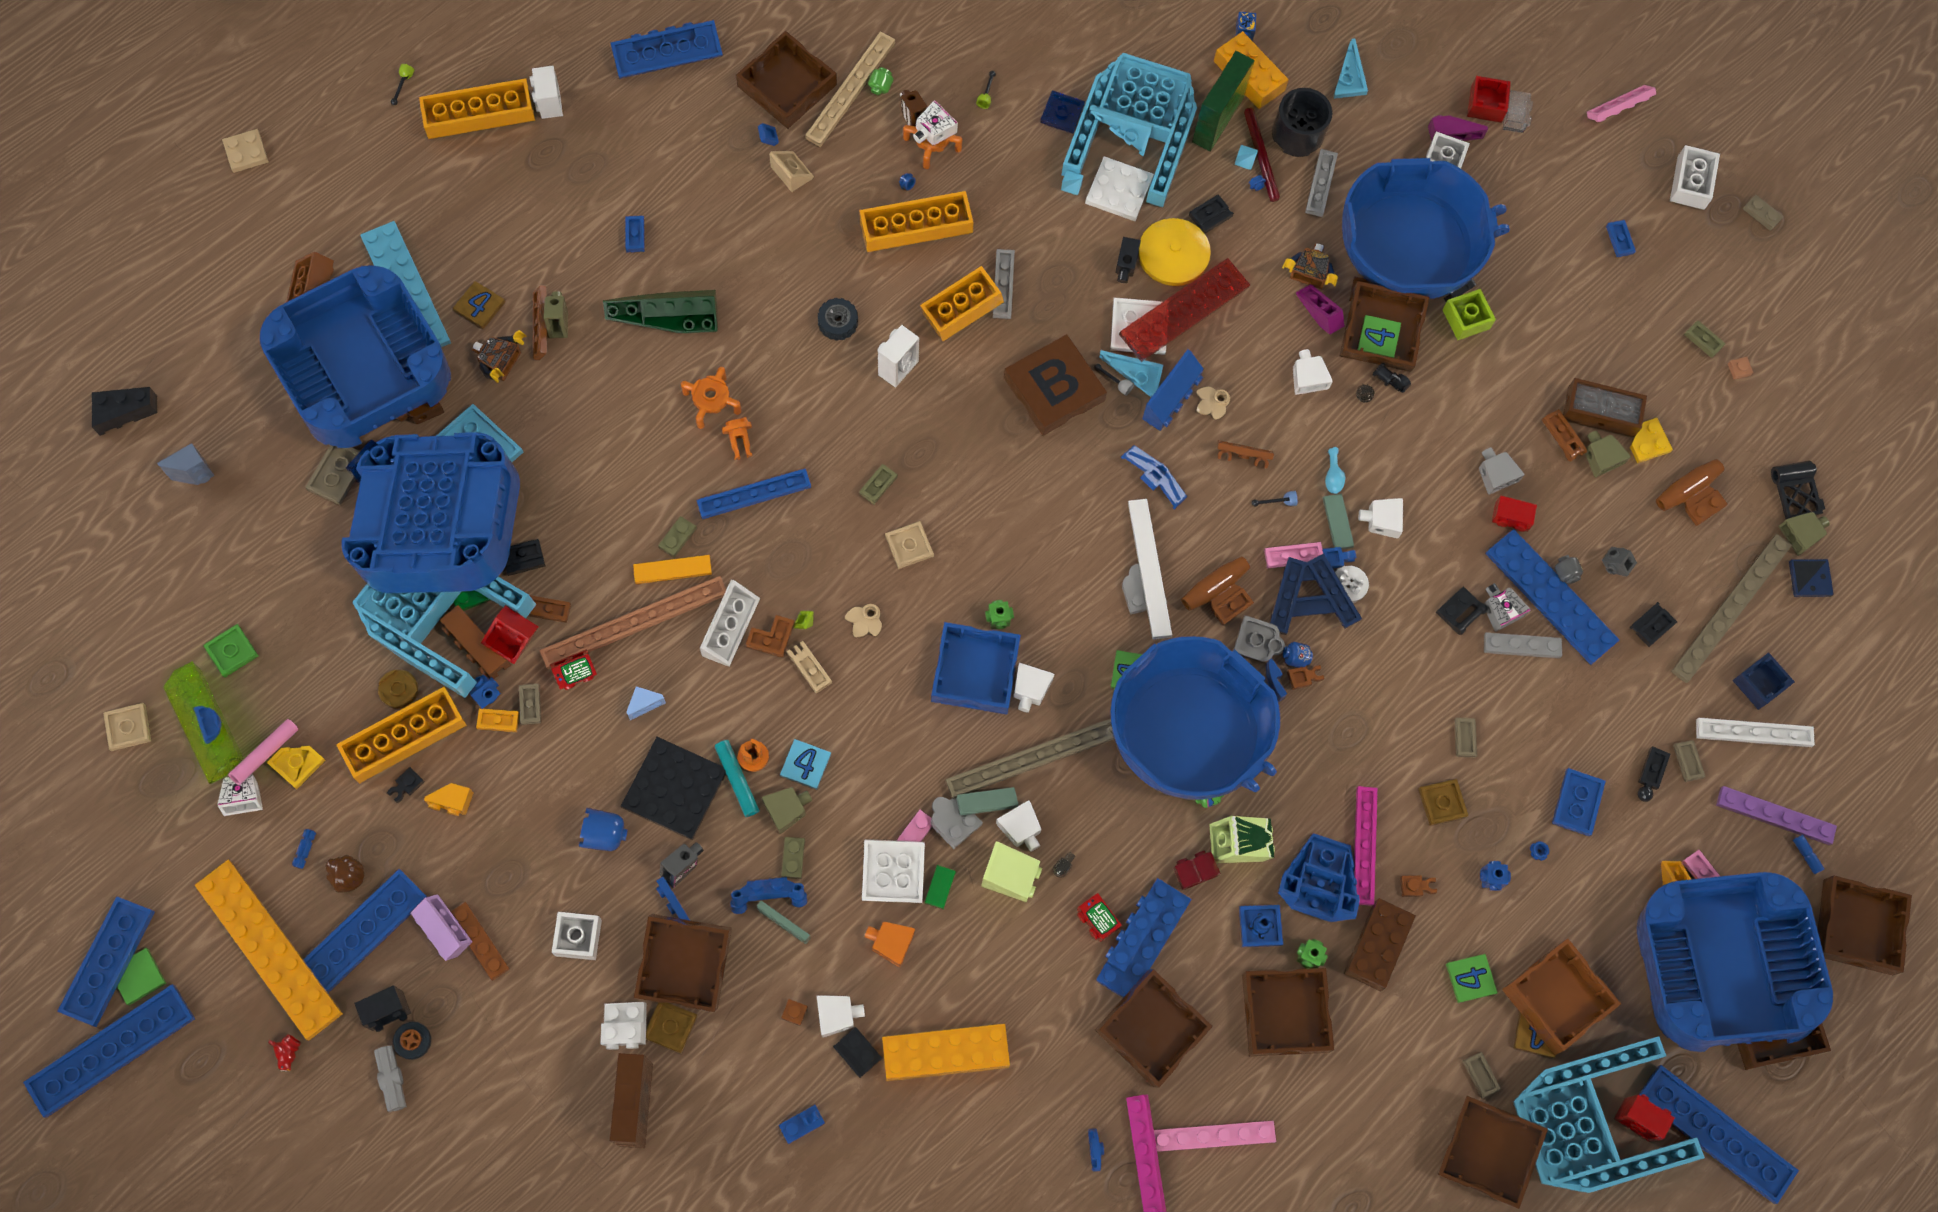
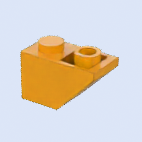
[424,783,474,816]

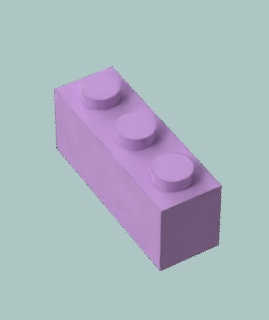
[411,894,472,961]

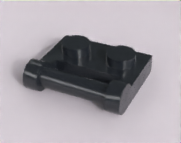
[1436,586,1488,635]

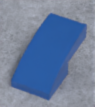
[1265,658,1287,702]

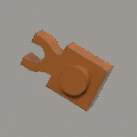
[1287,665,1325,690]
[1400,875,1437,897]

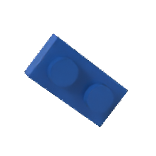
[625,216,645,252]
[1606,220,1636,257]

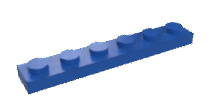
[696,468,811,519]

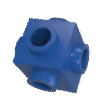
[469,674,501,709]
[1480,861,1511,891]

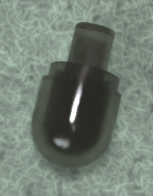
[1052,852,1076,878]

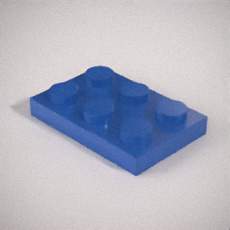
[1552,768,1606,837]

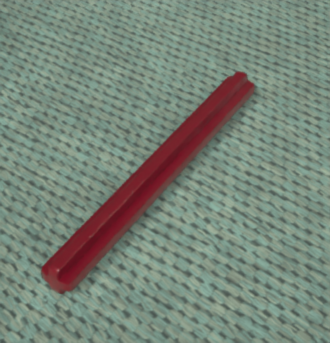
[1244,107,1280,202]

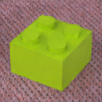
[1442,289,1496,340]

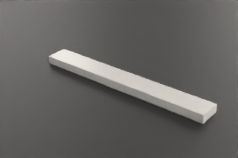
[1128,499,1172,640]

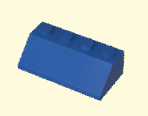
[1142,349,1204,431]

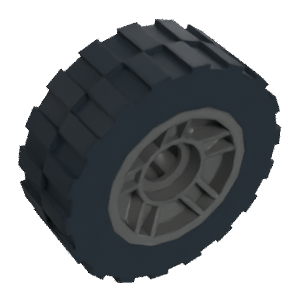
[818,298,858,341]

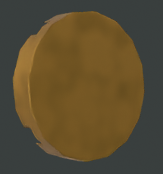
[378,670,418,709]

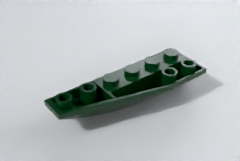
[603,290,718,333]

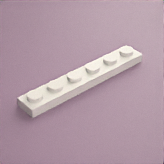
[1696,718,1815,747]

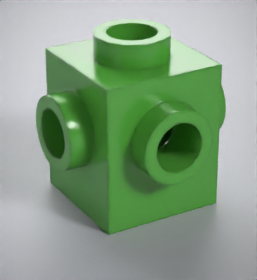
[985,600,1014,629]
[1297,939,1328,969]

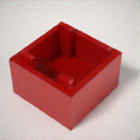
[1467,76,1511,123]
[481,605,539,664]
[1614,1094,1675,1142]

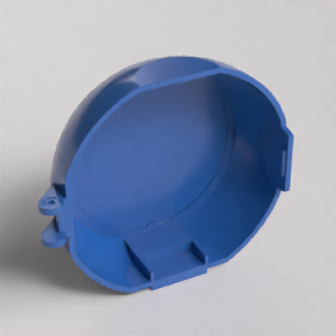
[1342,158,1510,299]
[1111,636,1280,800]

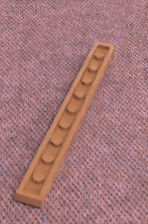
[540,576,726,669]

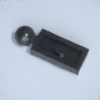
[1637,746,1671,802]

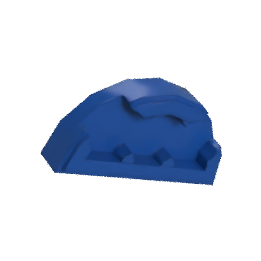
[193,706,222,744]
[1088,1128,1104,1172]

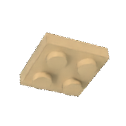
[222,129,269,173]

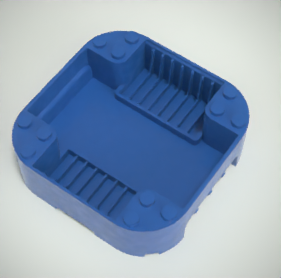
[260,265,451,448]
[342,432,520,593]
[1637,872,1833,1052]

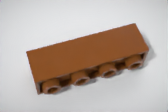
[440,605,511,679]

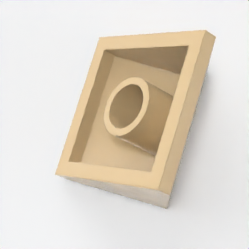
[769,151,814,192]

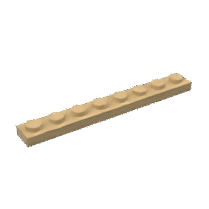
[805,31,895,147]

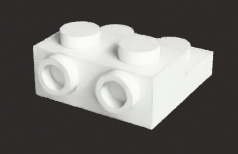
[601,1002,647,1050]

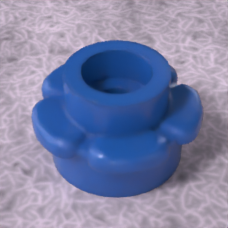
[899,173,916,190]
[1249,175,1266,191]
[1530,841,1549,861]

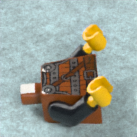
[472,330,527,383]

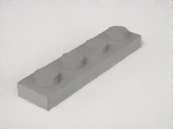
[1305,149,1338,217]
[993,249,1015,319]
[1484,632,1562,658]

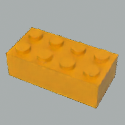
[1214,31,1289,109]
[920,266,1004,341]

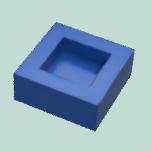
[758,123,779,146]

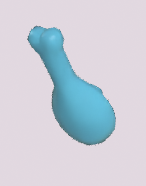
[1325,447,1346,494]

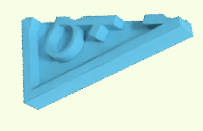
[1333,39,1368,99]
[1091,106,1153,156]
[1099,350,1163,397]

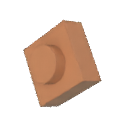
[1728,357,1753,380]

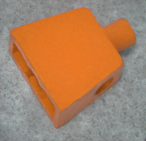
[864,922,915,967]

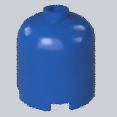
[579,808,628,851]

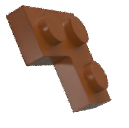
[746,615,795,658]

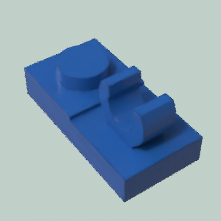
[779,1105,825,1144]

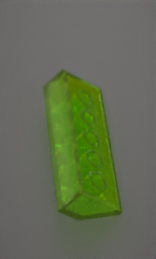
[163,661,244,784]

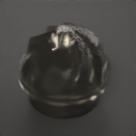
[1356,384,1375,403]

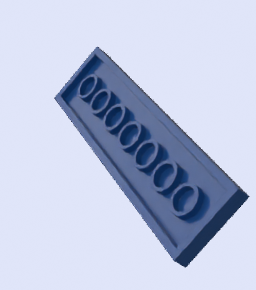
[1485,529,1619,665]
[303,869,427,993]
[23,984,195,1118]
[1639,1065,1799,1204]

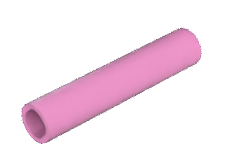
[228,719,298,785]

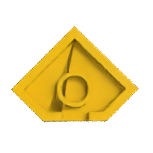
[1630,418,1673,464]
[267,746,326,789]

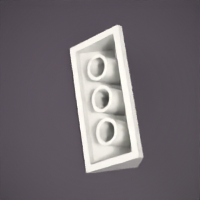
[700,580,760,666]

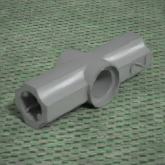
[374,1045,407,1112]

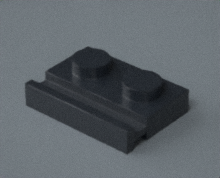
[1189,194,1234,234]
[505,539,546,576]
[1630,602,1677,647]
[833,1027,882,1078]

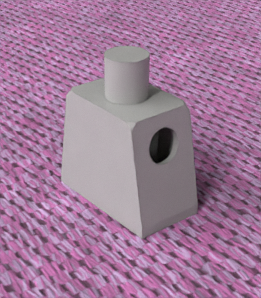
[1479,447,1524,495]

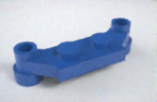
[730,877,807,914]

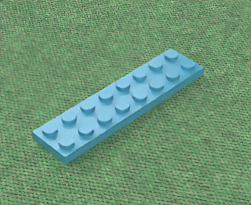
[360,221,451,347]

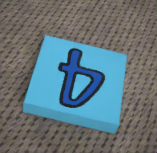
[780,739,831,790]

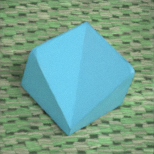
[1234,145,1258,170]
[1061,170,1083,195]

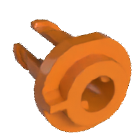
[722,417,753,460]
[737,739,769,772]

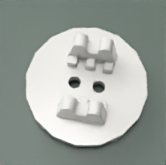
[1335,566,1369,603]

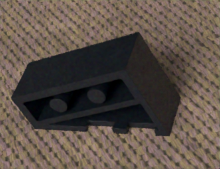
[92,387,157,436]

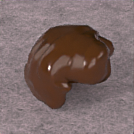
[325,855,365,893]

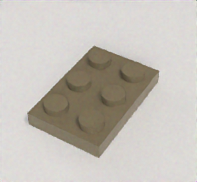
[305,445,364,505]

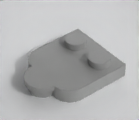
[1122,564,1168,615]
[1233,615,1285,661]
[931,797,983,849]

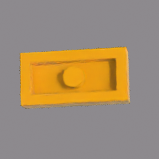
[476,708,520,732]

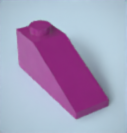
[1428,115,1488,141]
[1296,284,1345,335]

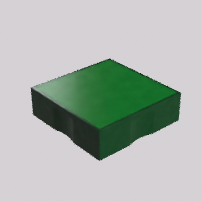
[1192,51,1255,152]

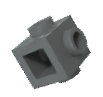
[1602,547,1637,577]

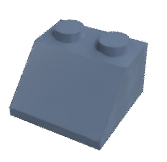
[157,443,215,485]

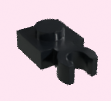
[1444,279,1477,302]
[387,767,425,803]

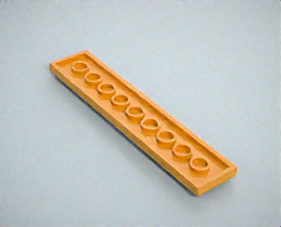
[195,859,343,1041]

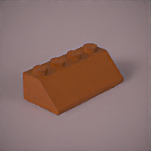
[286,251,334,302]

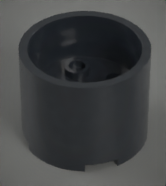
[1272,88,1333,157]

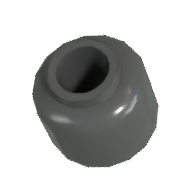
[1555,555,1583,584]

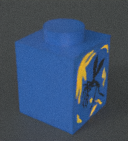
[1236,12,1256,41]

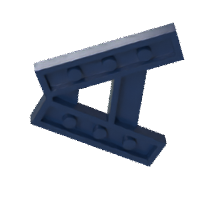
[1270,553,1362,635]

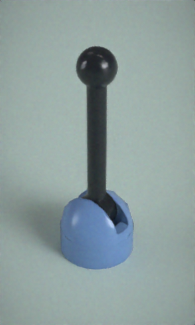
[1251,491,1298,507]

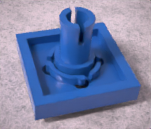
[1239,905,1283,947]

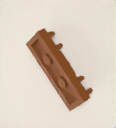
[1217,440,1274,469]

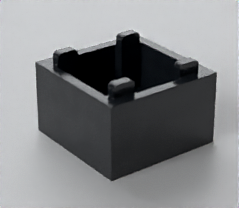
[354,985,412,1032]

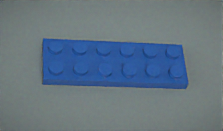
[57,897,155,1027]

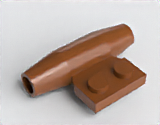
[1656,459,1728,526]
[1181,556,1254,625]

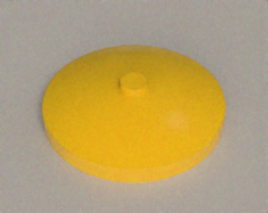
[1138,218,1211,286]

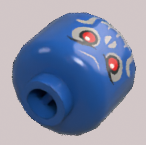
[1282,642,1313,668]

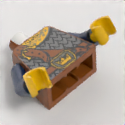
[1282,244,1338,289]

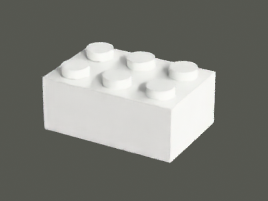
[1670,145,1720,210]
[878,325,919,388]

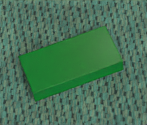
[925,865,956,910]

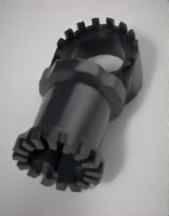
[1372,363,1411,393]

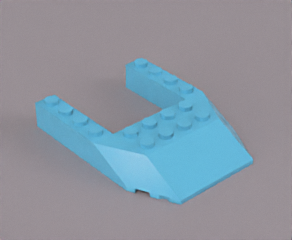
[1061,53,1197,207]
[353,577,536,698]
[1513,1036,1705,1193]

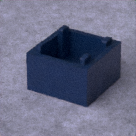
[1732,653,1795,710]

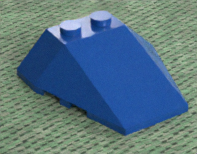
[1278,833,1360,922]

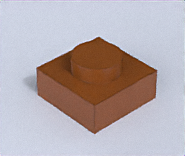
[781,999,808,1026]

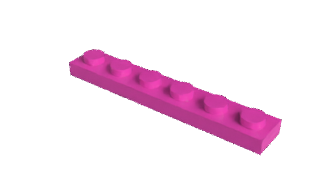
[1354,786,1378,906]
[1126,1095,1166,1212]

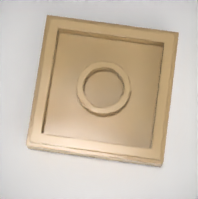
[885,521,934,569]
[103,703,151,751]

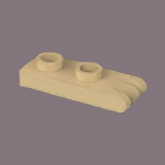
[787,641,832,694]

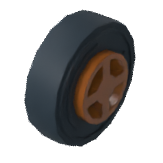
[393,1022,432,1060]

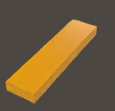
[633,555,712,584]

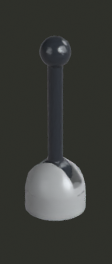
[1094,364,1134,396]

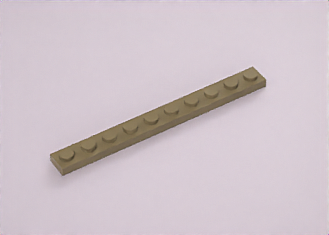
[1671,534,1792,683]
[946,719,1114,799]

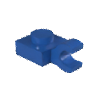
[1322,547,1357,568]

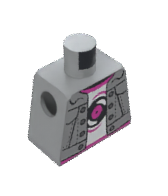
[1484,583,1531,632]

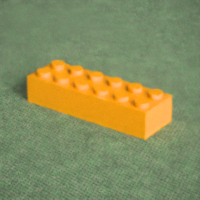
[419,78,535,139]
[859,191,974,252]
[336,686,467,784]
[882,1024,1010,1081]

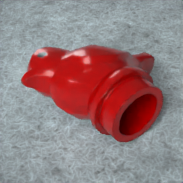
[268,1034,301,1071]

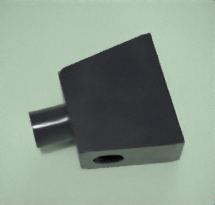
[1115,237,1141,283]

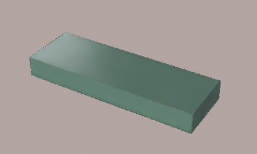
[1323,494,1354,550]
[956,787,1019,816]
[757,901,811,944]

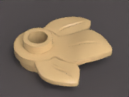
[1196,387,1230,420]
[845,604,882,638]

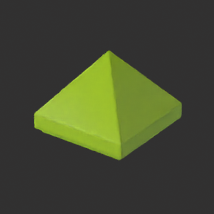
[793,611,814,629]

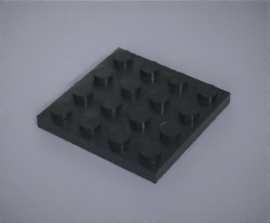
[621,737,726,841]

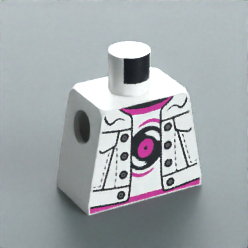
[913,100,958,145]
[218,774,263,816]

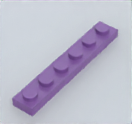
[1716,786,1837,845]

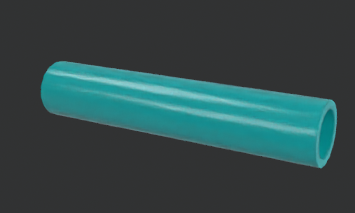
[714,740,760,817]

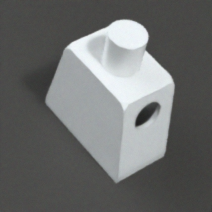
[1293,349,1333,395]
[1358,498,1403,538]
[1014,663,1054,712]
[996,800,1041,852]
[817,996,865,1037]

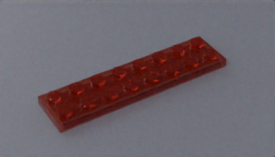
[1119,258,1250,362]

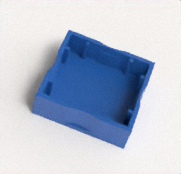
[931,622,1021,715]

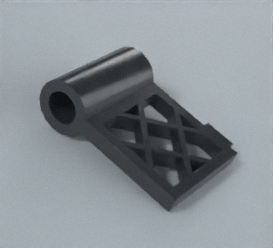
[1771,460,1825,520]

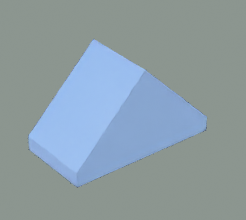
[627,687,666,720]

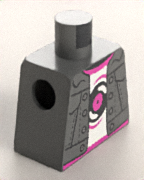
[660,842,704,888]

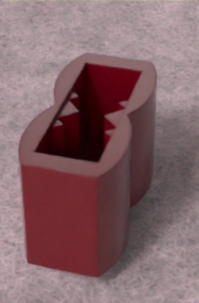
[1173,850,1221,890]

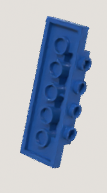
[610,20,723,79]
[1095,878,1192,998]

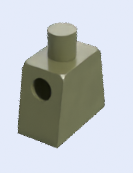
[544,291,568,339]
[1585,430,1631,478]
[1778,512,1830,556]
[762,787,812,834]

